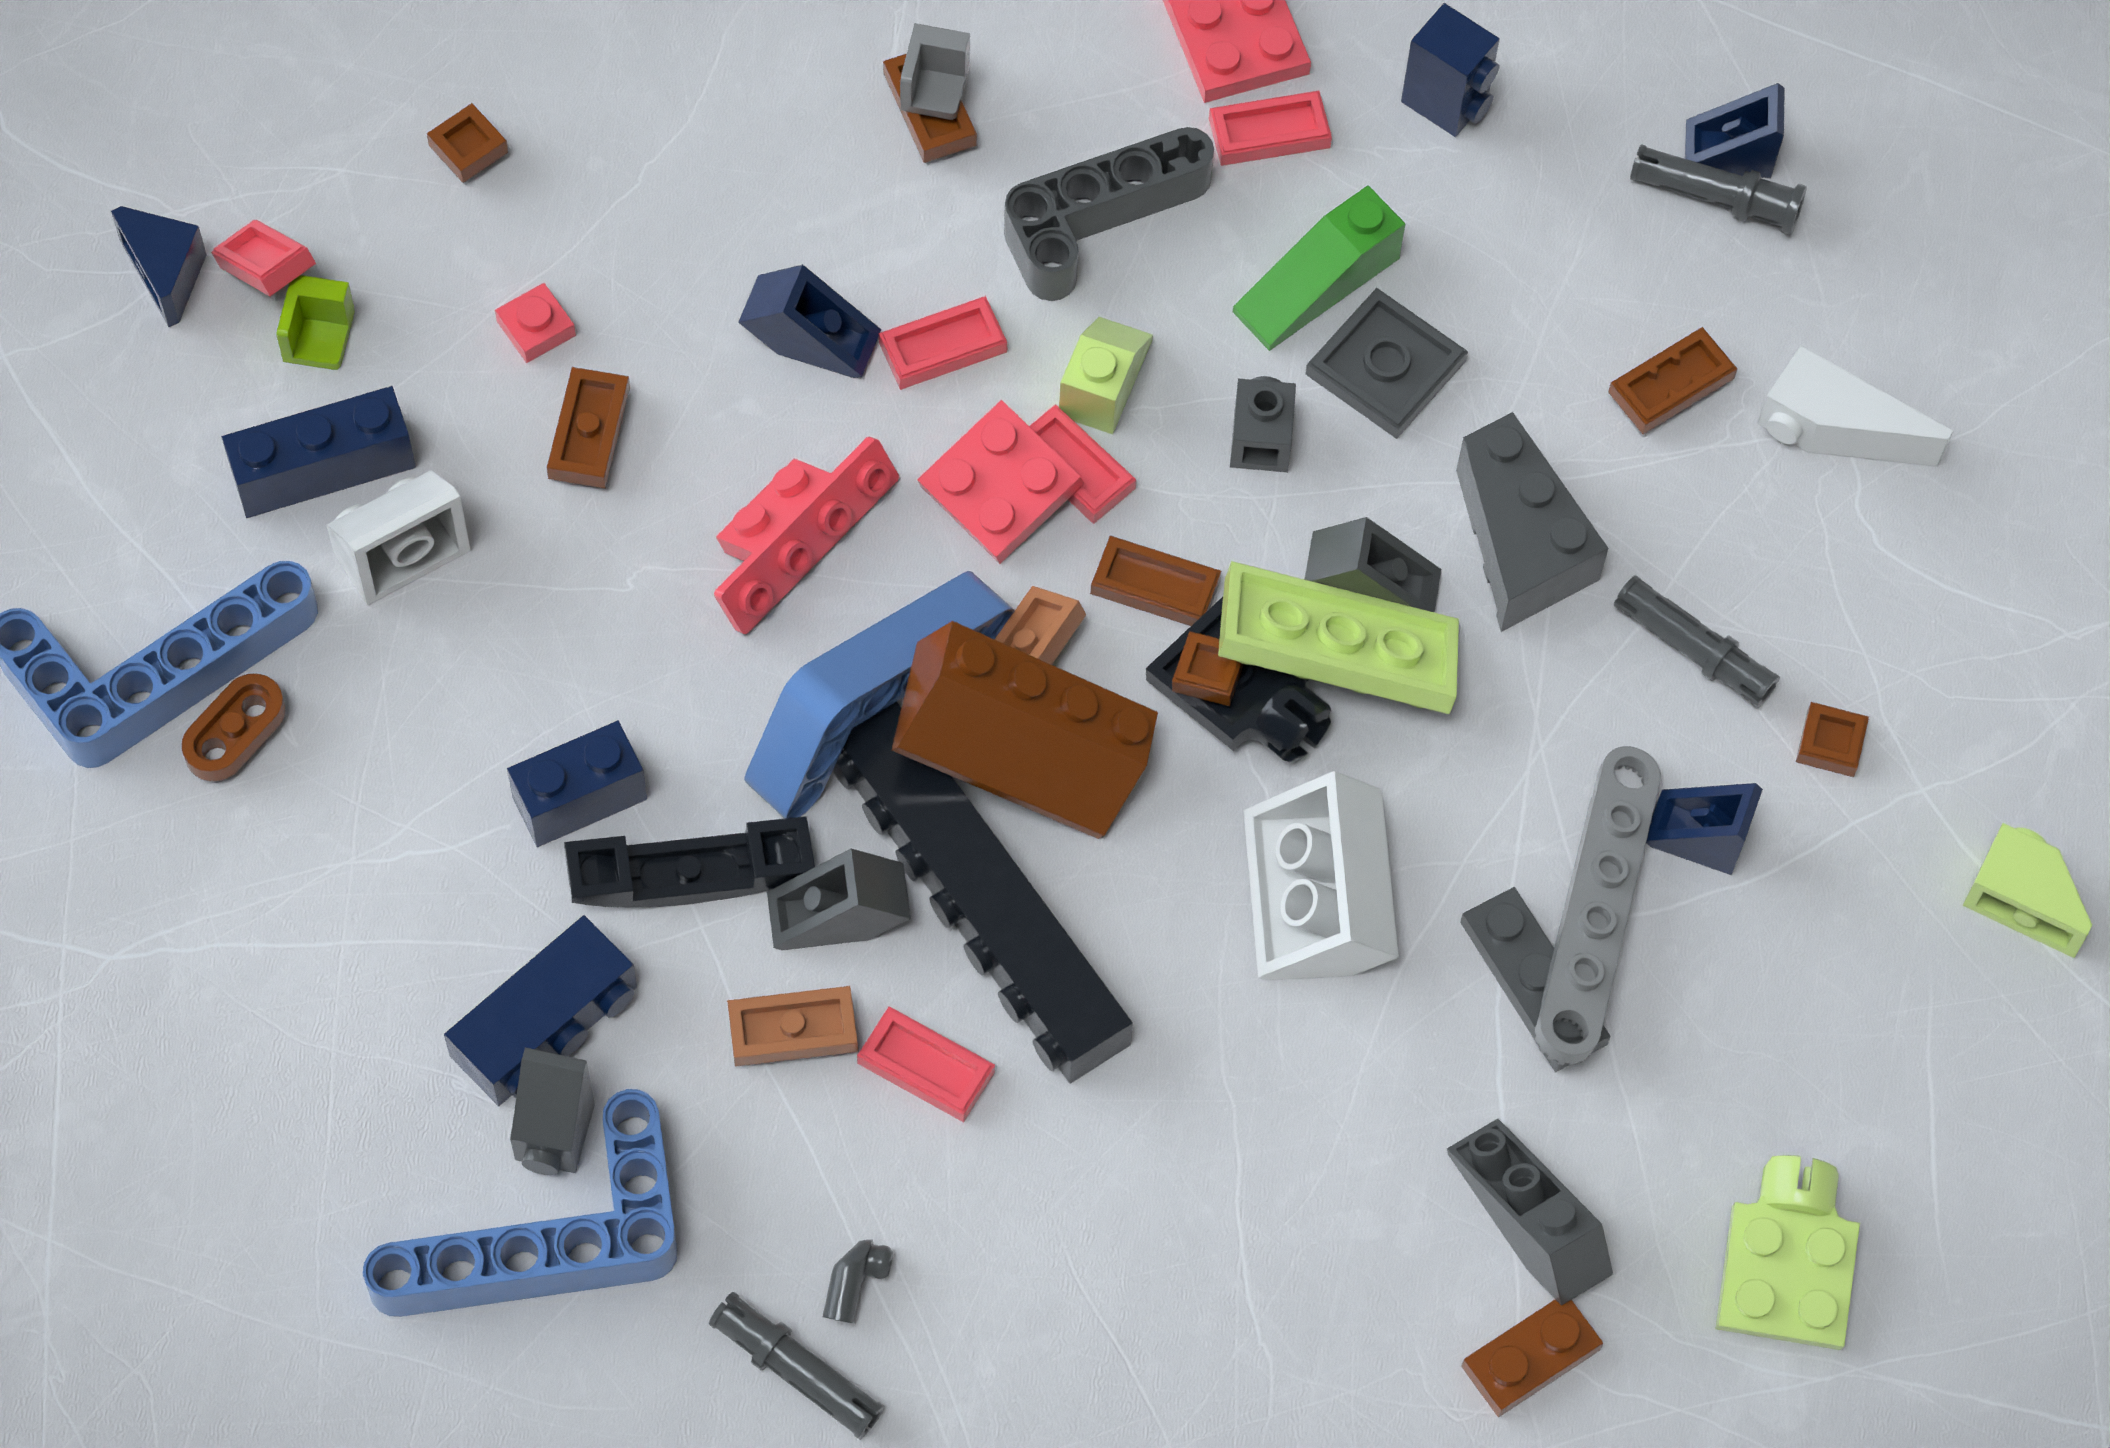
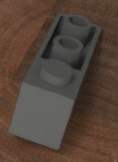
[1447,1119,1613,1306]

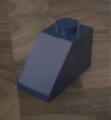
[738,264,881,378]

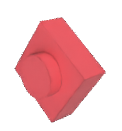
[495,283,576,363]

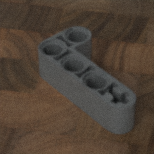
[1004,127,1214,301]

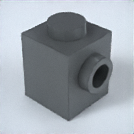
[1230,376,1296,473]

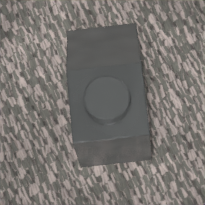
[1304,517,1442,612]
[767,848,911,950]
[510,1047,595,1175]

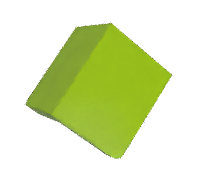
[276,275,355,370]

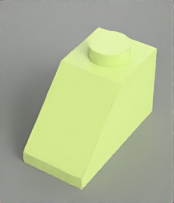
[1059,317,1153,434]
[1963,823,2092,958]

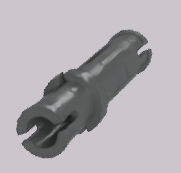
[1614,575,1780,708]
[709,1292,884,1439]

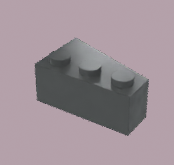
[1456,412,1609,632]

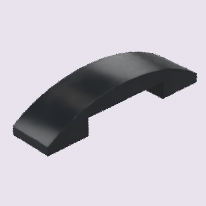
[564,816,815,908]

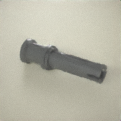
[1630,144,1807,235]

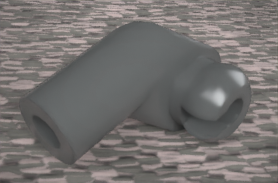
[822,1240,893,1323]

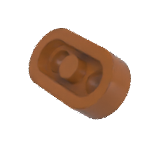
[182,673,285,781]

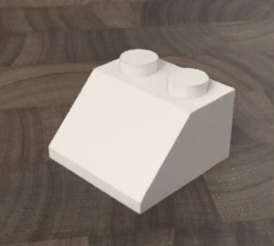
[326,470,471,606]

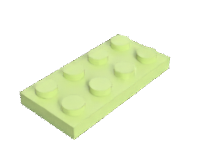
[1218,561,1459,714]

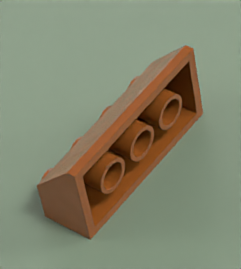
[892,621,1158,839]

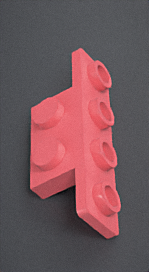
[714,436,899,634]

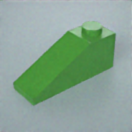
[1232,185,1406,351]

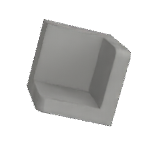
[900,23,970,120]

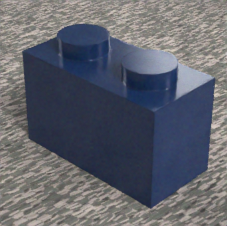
[1401,3,1500,137]
[507,720,647,848]

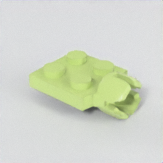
[1715,1155,1860,1350]

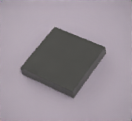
[1305,287,1468,439]

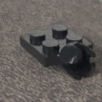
[1146,597,1331,762]

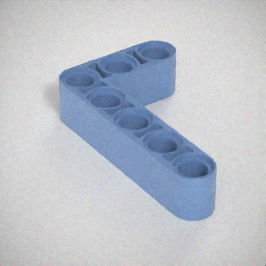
[0,561,318,768]
[744,571,1015,819]
[363,1089,677,1317]

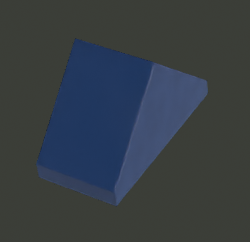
[1685,83,1785,179]
[111,206,207,327]
[1646,783,1763,875]

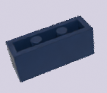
[221,386,416,519]
[444,915,637,1107]

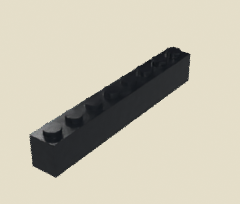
[833,702,1133,1084]

